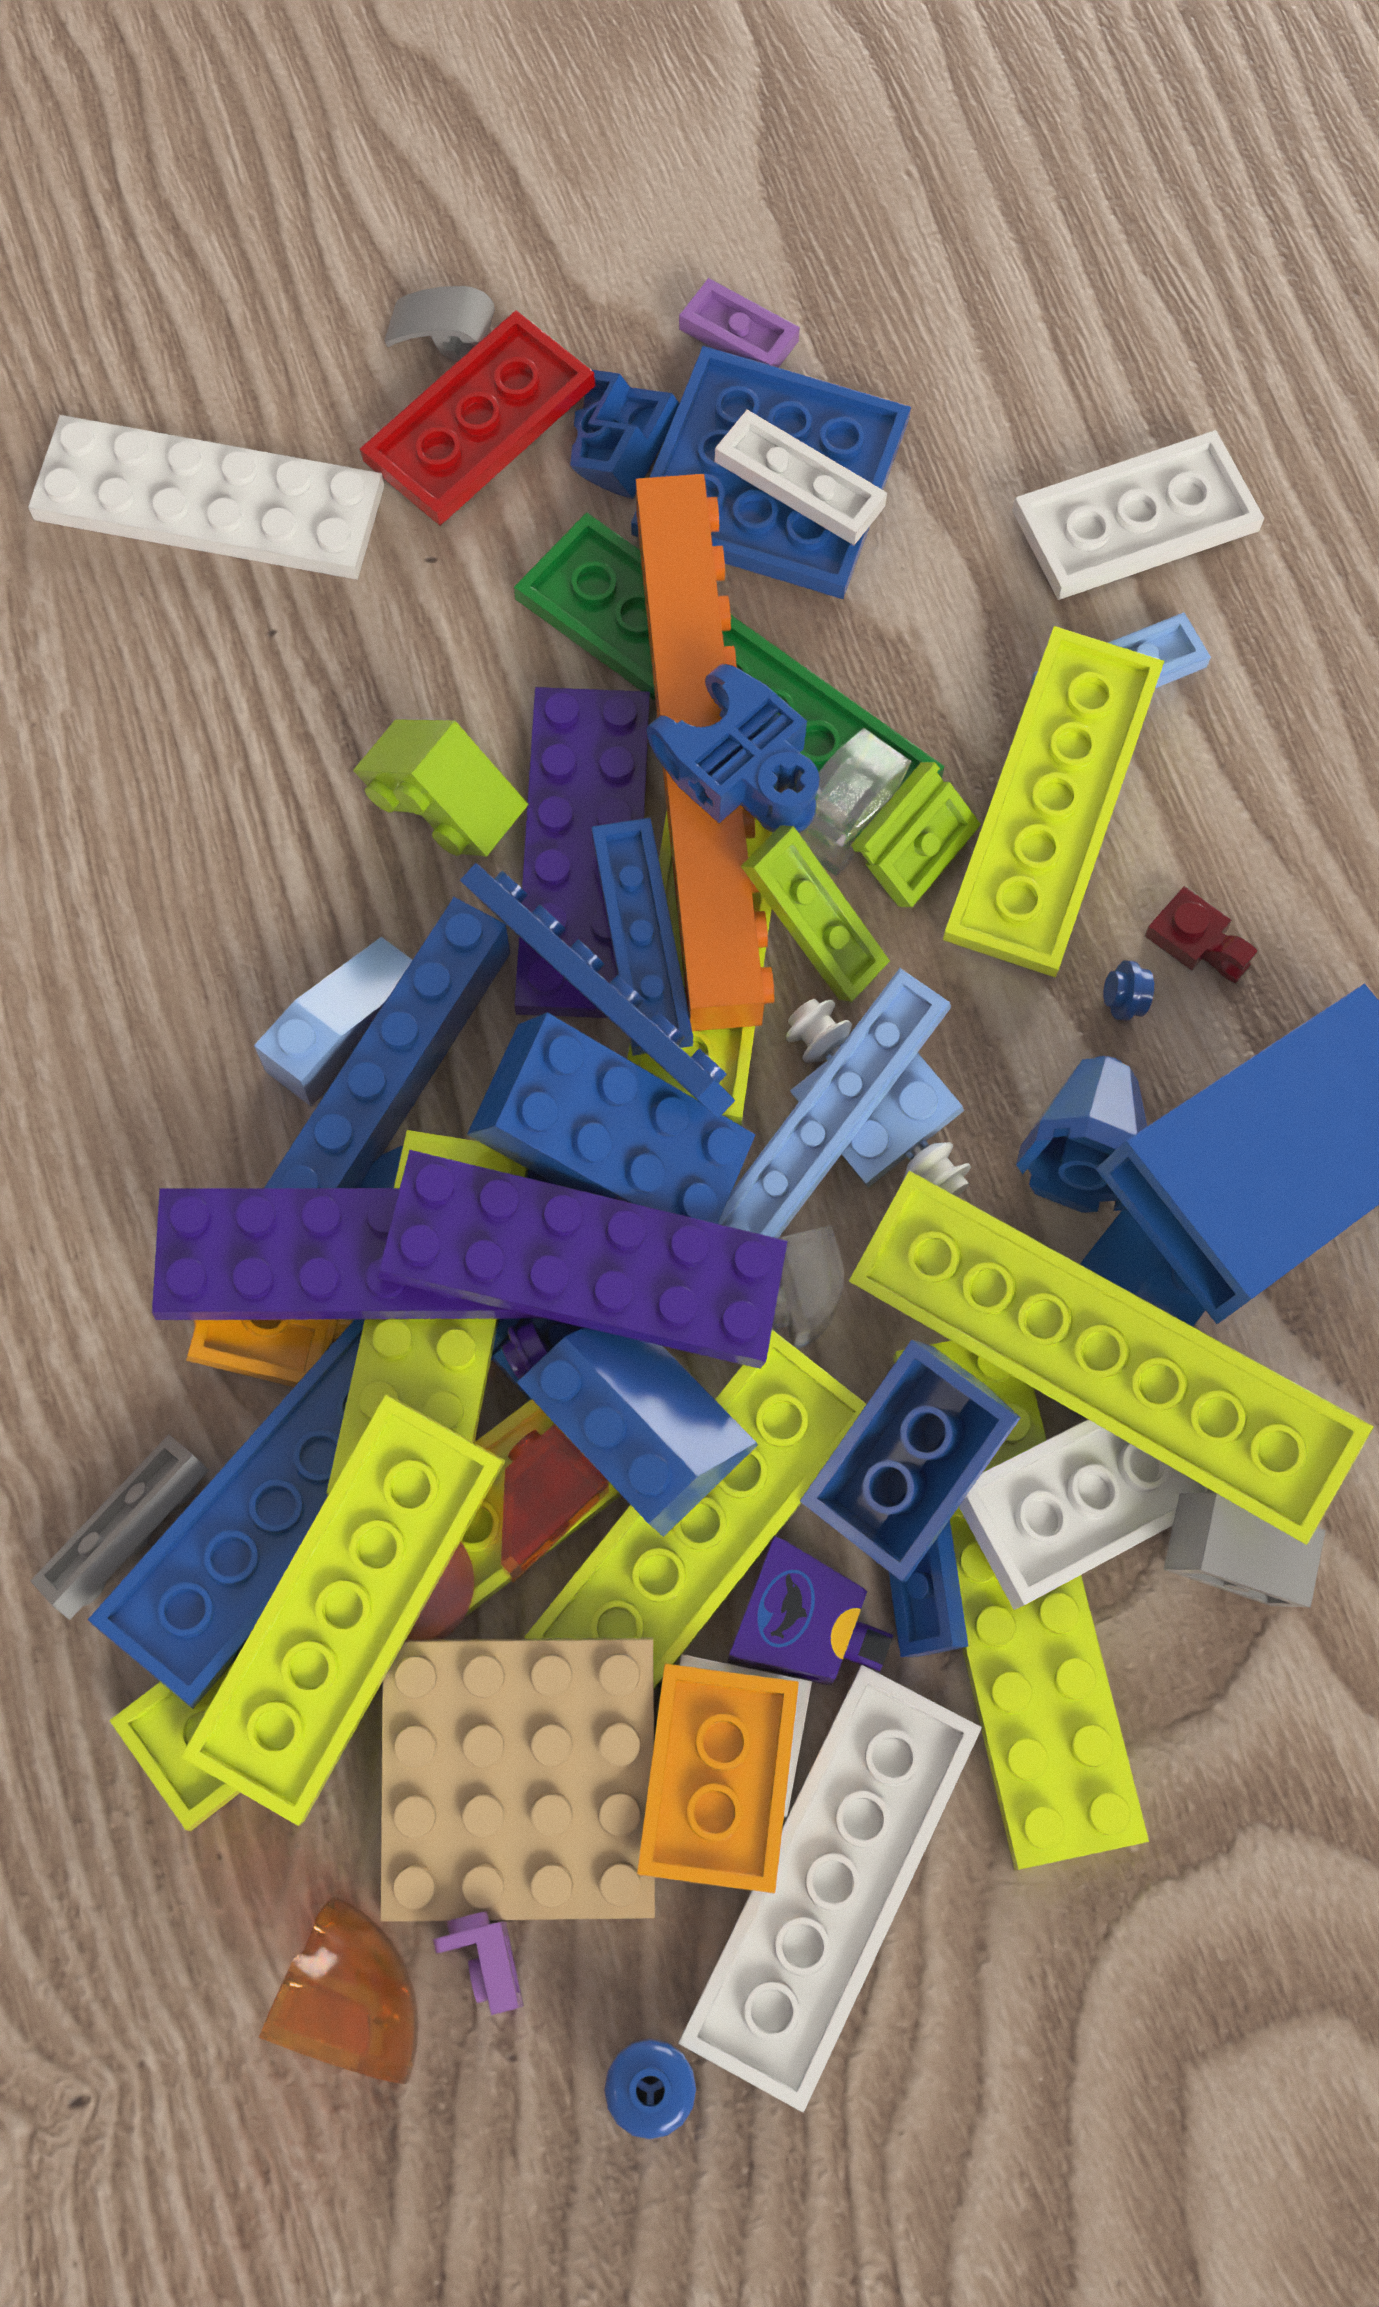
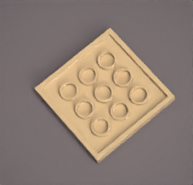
[381,1637,655,1922]

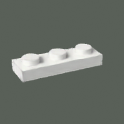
[715,410,887,545]

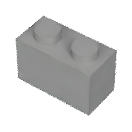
[1164,1488,1326,1608]

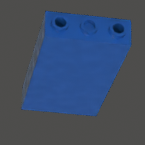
[1096,983,1379,1324]

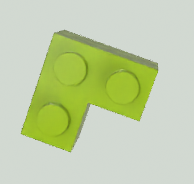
[353,719,529,857]

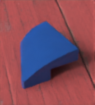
[570,370,679,499]

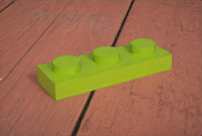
[741,825,890,1002]

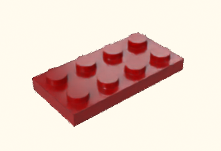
[360,310,596,526]

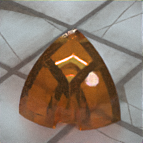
[259,1897,419,2084]

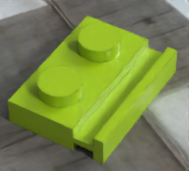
[850,762,981,907]

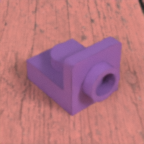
[433,1911,524,2015]

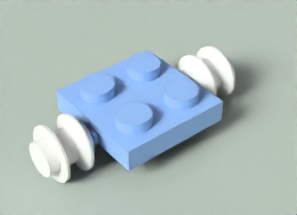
[786,999,971,1197]

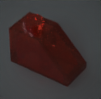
[501,1424,609,1583]

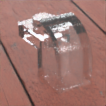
[799,728,911,876]
[772,1225,844,1349]

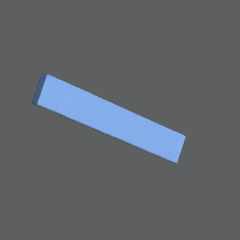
[718,968,951,1238]

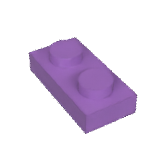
[679,278,800,368]

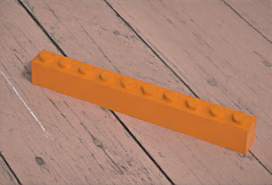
[636,474,774,1031]

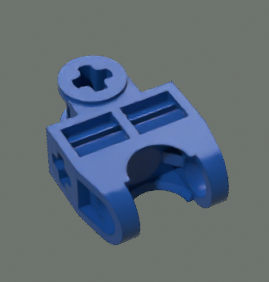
[646,664,820,833]

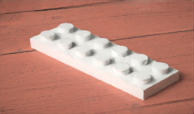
[28,415,384,580]
[678,1665,982,2113]

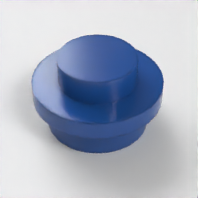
[1103,960,1154,1021]

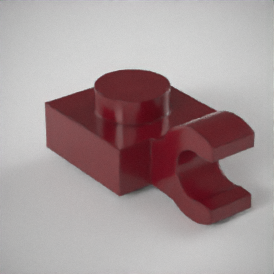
[1145,886,1258,983]

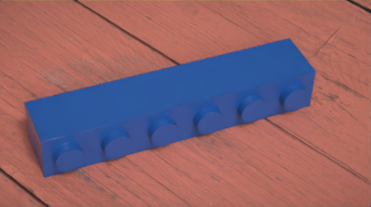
[264,897,510,1188]

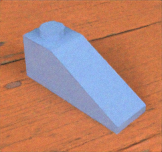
[254,937,412,1107]

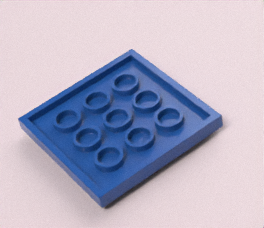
[631,346,911,599]

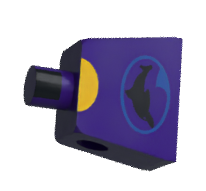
[727,1536,893,1685]

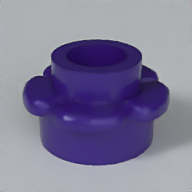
[501,1321,550,1379]

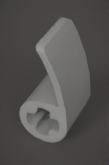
[384,286,495,362]

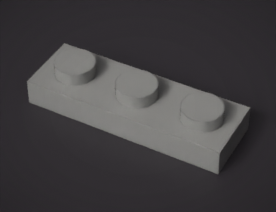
[31,1434,209,1620]

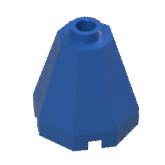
[1016,1056,1147,1213]

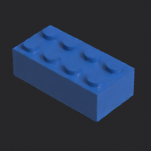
[467,1012,756,1224]

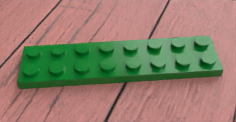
[514,512,945,843]

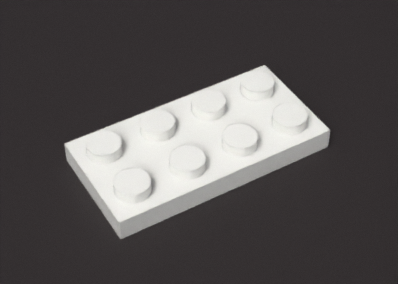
[1012,430,1264,600]
[959,1420,1207,1610]

